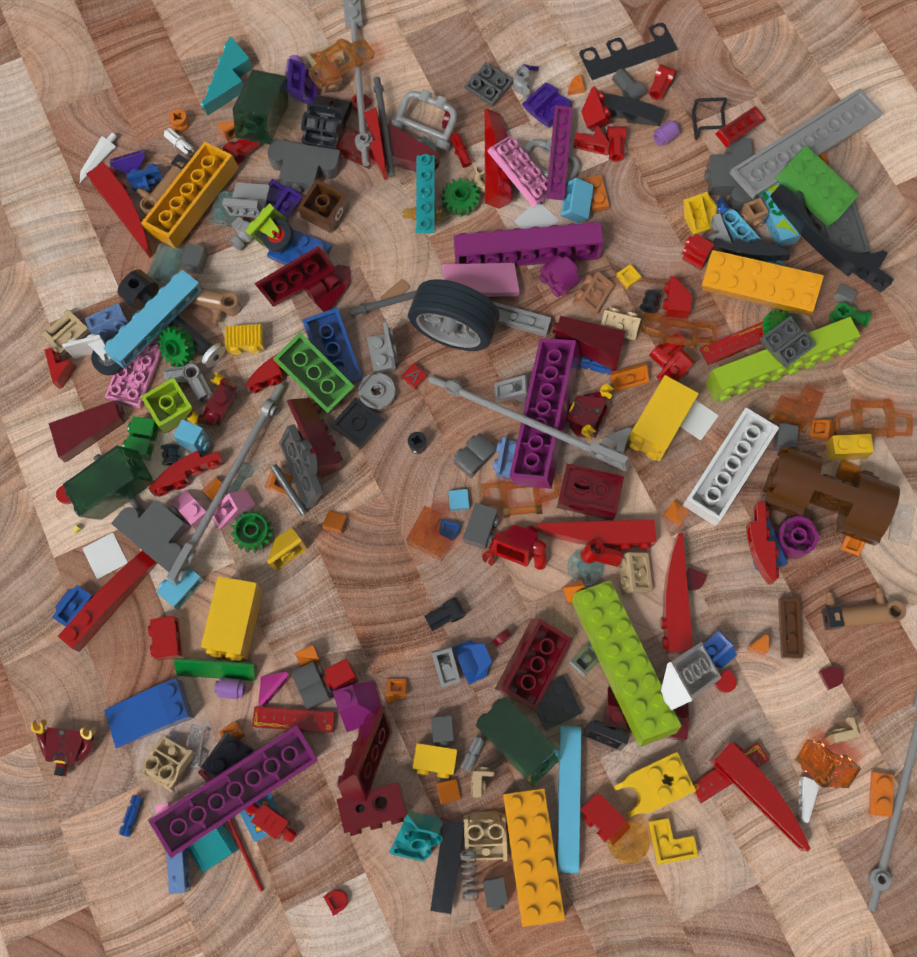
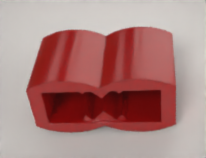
[681,233,715,270]

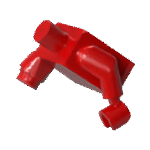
[482,525,548,570]

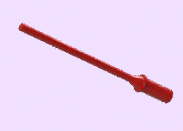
[227,818,263,892]

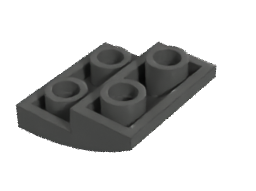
[464,62,513,106]
[759,316,816,368]

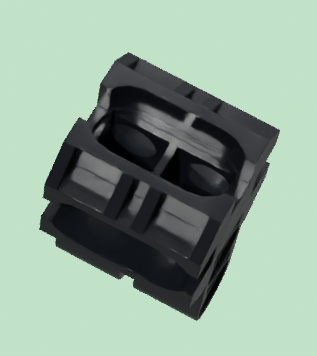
[301,95,352,150]

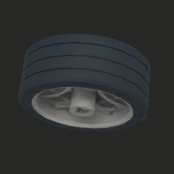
[408,279,500,351]

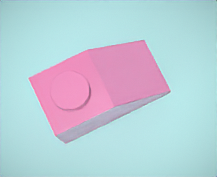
[212,489,255,530]
[171,490,206,529]

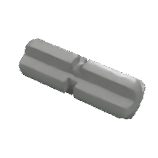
[461,736,484,772]

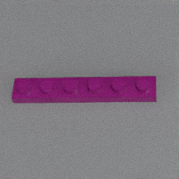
[546,105,573,201]

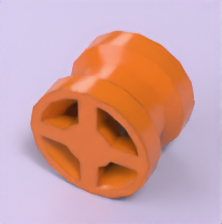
[169,109,189,132]

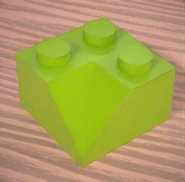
[141,377,193,434]

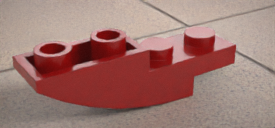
[245,354,285,394]
[149,451,224,497]
[746,502,779,585]

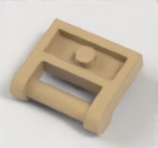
[40,309,90,356]

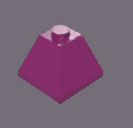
[333,681,381,732]

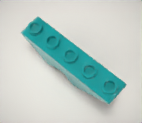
[201,37,252,116]
[416,154,436,234]

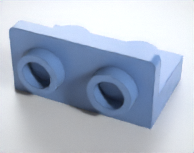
[85,303,128,340]
[493,436,517,480]
[166,849,191,894]

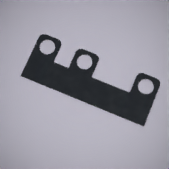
[579,23,678,80]

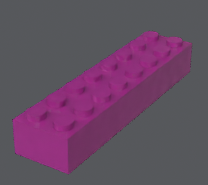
[453,222,603,267]
[509,338,580,489]
[148,725,318,859]

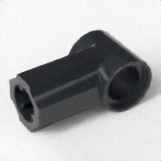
[424,597,467,631]

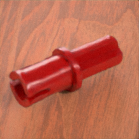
[450,133,473,168]

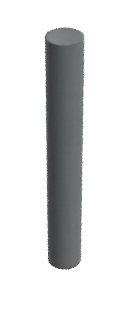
[270,464,308,516]

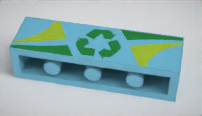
[756,182,801,248]

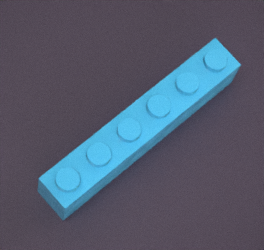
[104,270,202,369]

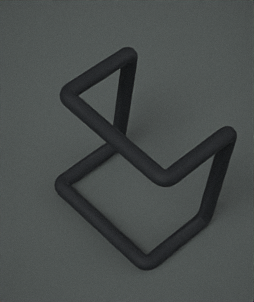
[692,97,727,140]

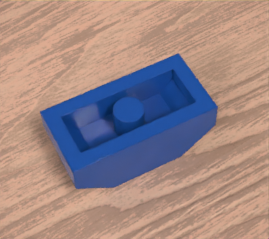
[52,585,93,627]
[703,629,737,668]
[452,640,492,685]

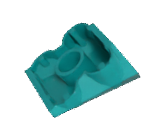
[389,809,443,862]
[186,823,238,873]

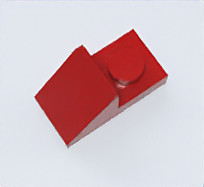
[573,125,610,156]
[44,347,76,389]
[656,349,696,382]

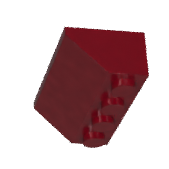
[255,245,336,307]
[287,398,344,478]
[495,619,573,710]
[603,687,689,741]
[337,706,392,801]

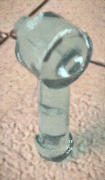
[226,462,254,495]

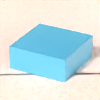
[448,489,469,511]

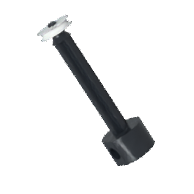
[117,269,226,368]

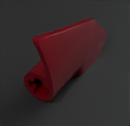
[304,264,350,312]

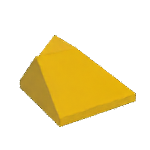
[267,527,307,572]

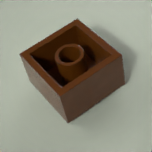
[298,179,350,233]

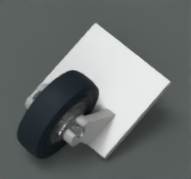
[62,334,123,376]

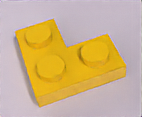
[647,818,699,865]

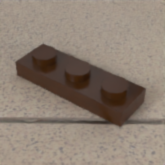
[778,598,803,659]

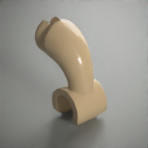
[474,166,485,193]

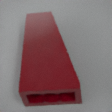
[368,123,440,172]
[552,316,625,371]
[48,401,125,463]

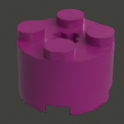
[539,253,582,297]
[775,516,819,559]

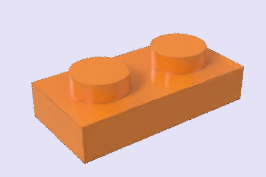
[584,175,609,212]
[609,362,650,392]
[869,772,894,817]

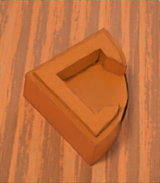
[567,74,585,95]

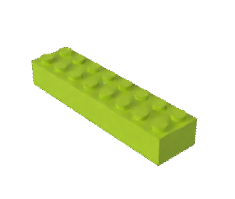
[705,317,861,403]
[572,580,681,748]

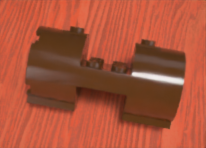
[762,445,900,546]

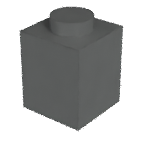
[181,243,208,274]
[773,422,798,451]
[431,716,454,747]
[482,876,508,911]

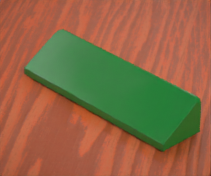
[174,658,257,681]

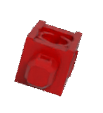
[245,803,297,842]

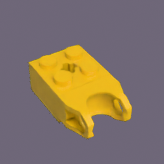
[613,752,696,818]

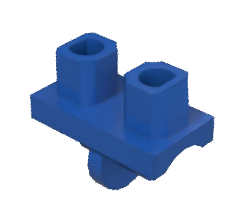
[127,163,163,191]

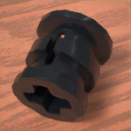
[640,290,661,314]
[408,432,426,454]
[161,444,180,466]

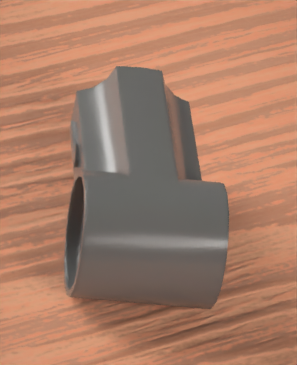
[612,69,646,100]

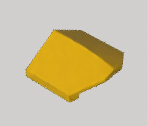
[683,192,717,235]

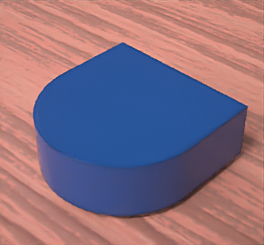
[439,519,461,541]

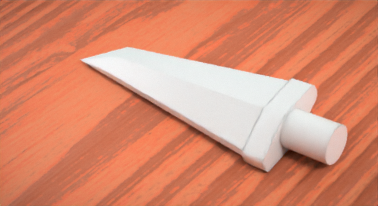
[80,133,117,183]

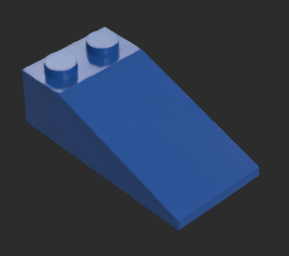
[302,307,363,382]
[104,678,194,748]

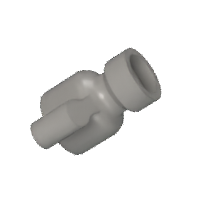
[513,66,530,101]
[229,216,254,251]

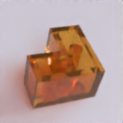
[769,386,823,433]
[406,506,451,562]
[795,740,861,788]

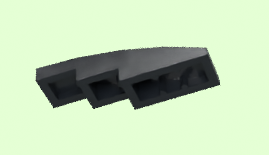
[604,93,666,126]
[713,237,791,261]
[430,821,464,914]

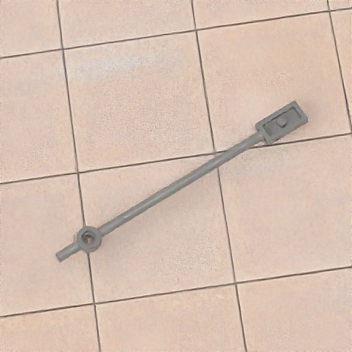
[343,0,373,166]
[428,375,631,472]
[167,384,285,586]
[867,688,917,912]

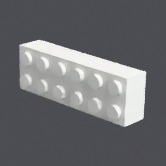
[682,408,779,526]

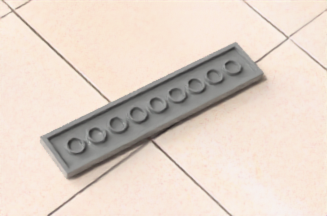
[730,88,883,199]

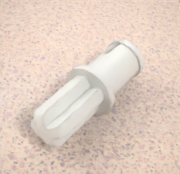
[164,128,195,157]

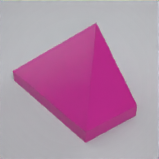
[258,672,292,707]

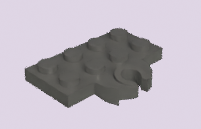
[809,200,871,254]
[279,424,323,509]

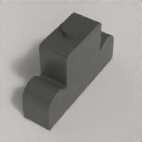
[704,138,756,211]
[268,139,342,192]
[111,500,189,572]

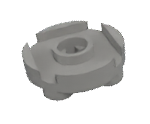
[358,373,396,412]

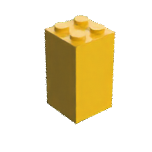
[627,375,699,461]
[201,576,264,662]

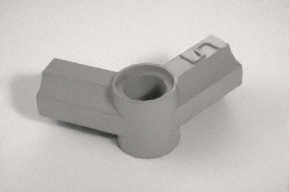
[163,363,213,402]

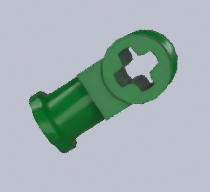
[829,303,871,328]

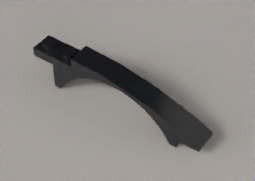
[770,184,894,293]

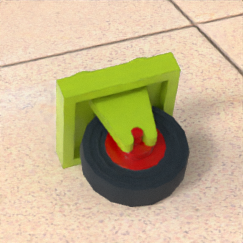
[246,203,294,252]

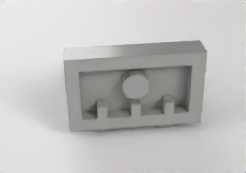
[222,182,270,218]
[367,322,398,374]

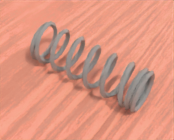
[460,850,479,901]

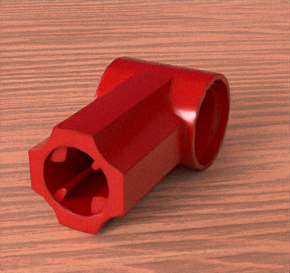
[648,64,677,101]
[607,126,626,162]
[222,133,260,165]
[649,332,687,369]
[580,539,623,567]

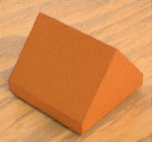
[835,460,860,482]
[201,477,228,501]
[747,634,769,655]
[219,720,246,740]

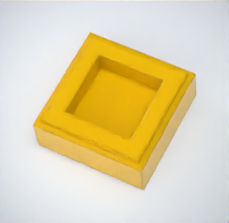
[616,264,642,289]

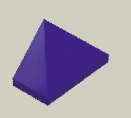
[109,149,145,174]

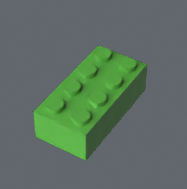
[775,145,859,227]
[273,332,354,413]

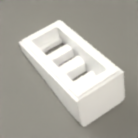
[798,777,820,823]

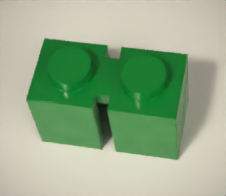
[122,416,159,461]

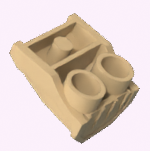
[141,734,194,792]
[464,811,507,863]

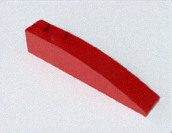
[484,108,512,209]
[86,162,152,258]
[536,519,656,550]
[660,533,693,654]
[57,550,157,652]
[709,742,811,852]

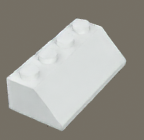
[661,642,721,710]

